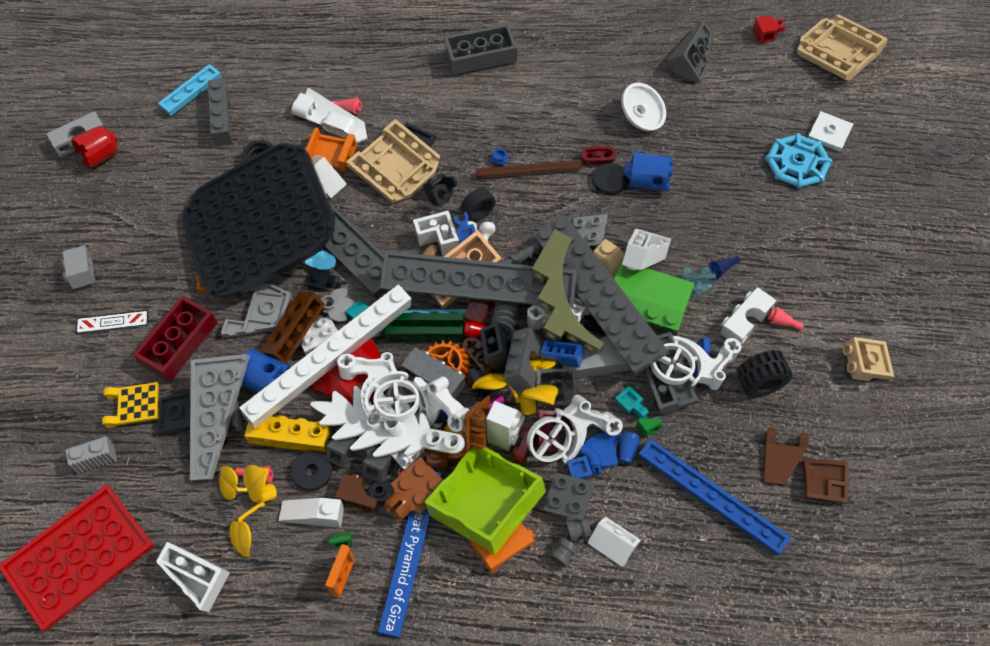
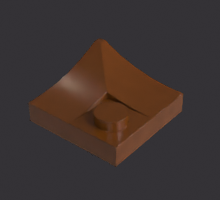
[802,459,849,505]

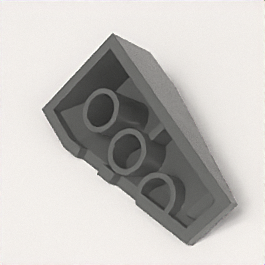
[667,20,712,82]

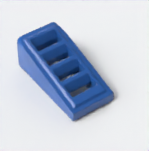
[539,340,585,368]

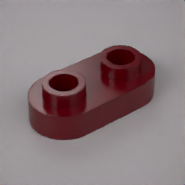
[581,146,616,165]
[512,426,536,465]

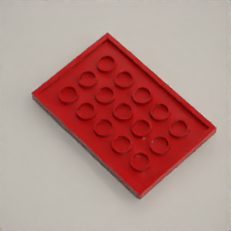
[0,484,155,632]

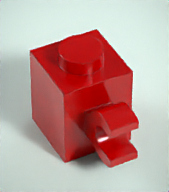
[753,15,786,44]

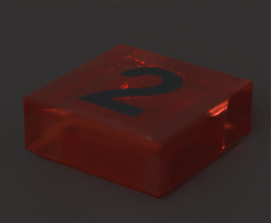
[464,299,490,324]

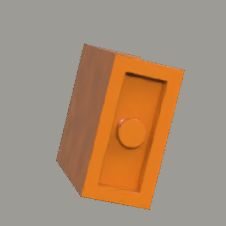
[304,128,357,173]
[468,523,535,575]

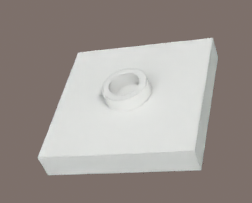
[808,111,853,152]

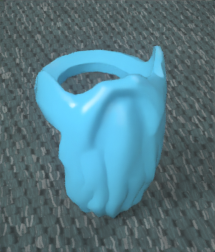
[302,250,336,270]

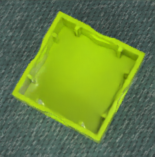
[425,446,546,555]

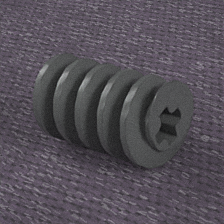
[490,302,519,336]

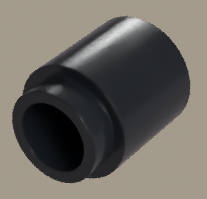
[466,368,492,398]

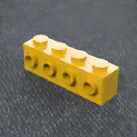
[244,415,332,454]

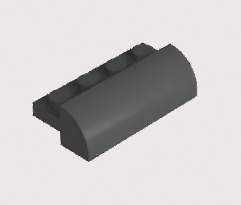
[644,332,698,414]

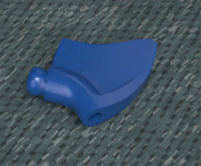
[579,432,621,476]

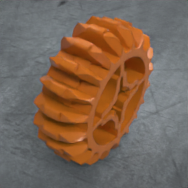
[425,340,470,380]

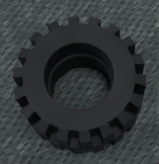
[736,350,793,397]

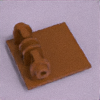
[464,396,490,450]

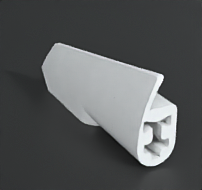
[291,88,368,144]

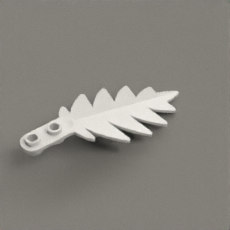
[310,386,465,457]

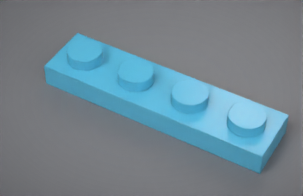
[158,64,222,116]

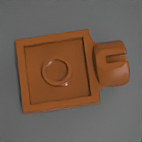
[384,457,443,520]

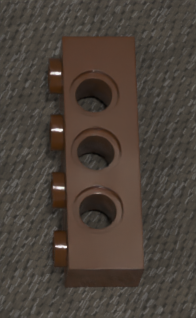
[259,291,325,364]

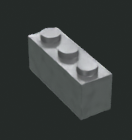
[401,347,465,399]

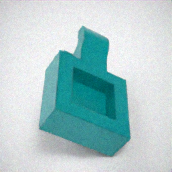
[615,386,649,419]

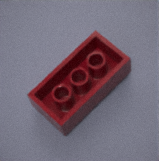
[133,296,218,382]

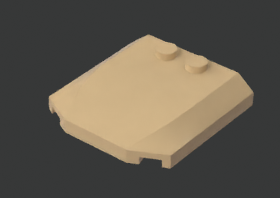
[797,14,888,81]
[346,119,440,203]

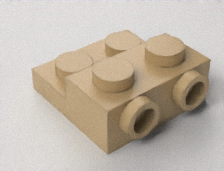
[843,337,894,381]

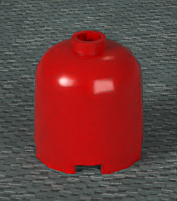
[71,126,118,169]

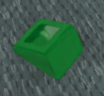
[636,419,663,438]
[329,530,354,549]

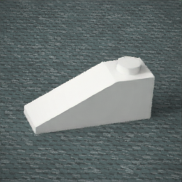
[279,498,344,528]

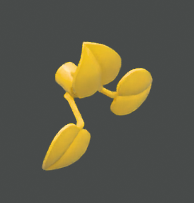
[472,356,558,415]
[219,465,277,557]

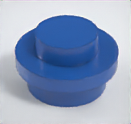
[491,148,509,165]

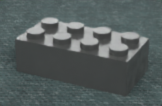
[444,23,517,75]

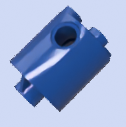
[623,152,673,192]
[241,349,290,394]

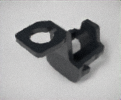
[423,173,458,206]

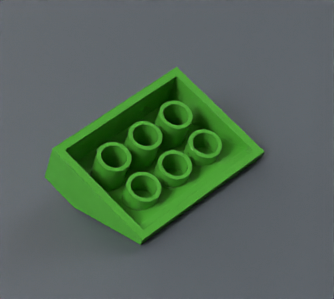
[614,261,694,336]

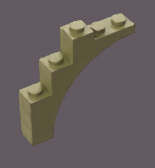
[531,229,604,353]

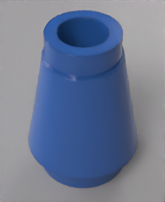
[619,432,640,464]

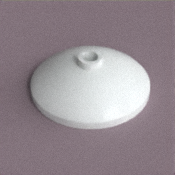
[621,83,666,132]

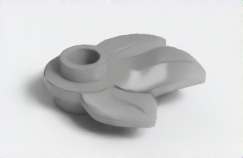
[321,288,356,322]

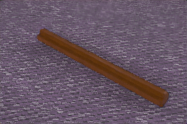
[476,160,581,179]

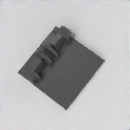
[543,472,595,521]

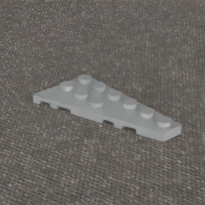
[190,354,250,481]

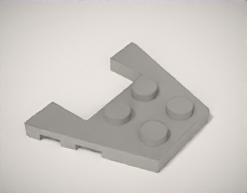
[221,283,292,338]

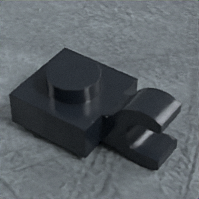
[307,269,342,291]

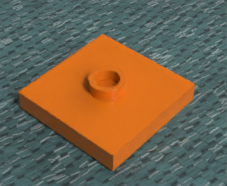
[325,544,355,599]

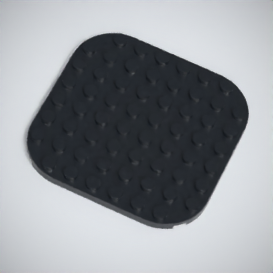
[182,143,335,299]

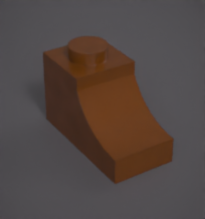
[335,474,379,514]

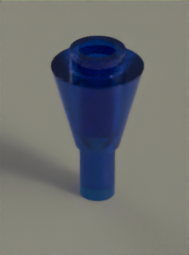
[708,256,740,279]

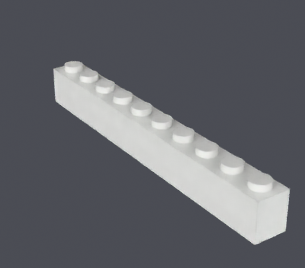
[239,284,411,429]

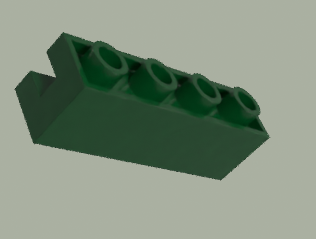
[385,312,464,343]

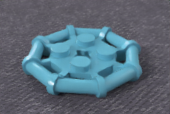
[765,133,832,189]

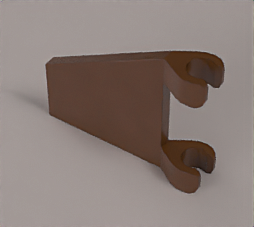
[763,428,809,486]

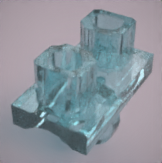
[680,267,716,296]

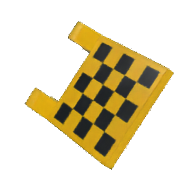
[102,382,159,429]

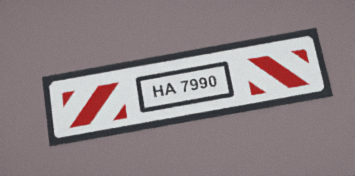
[75,309,149,334]

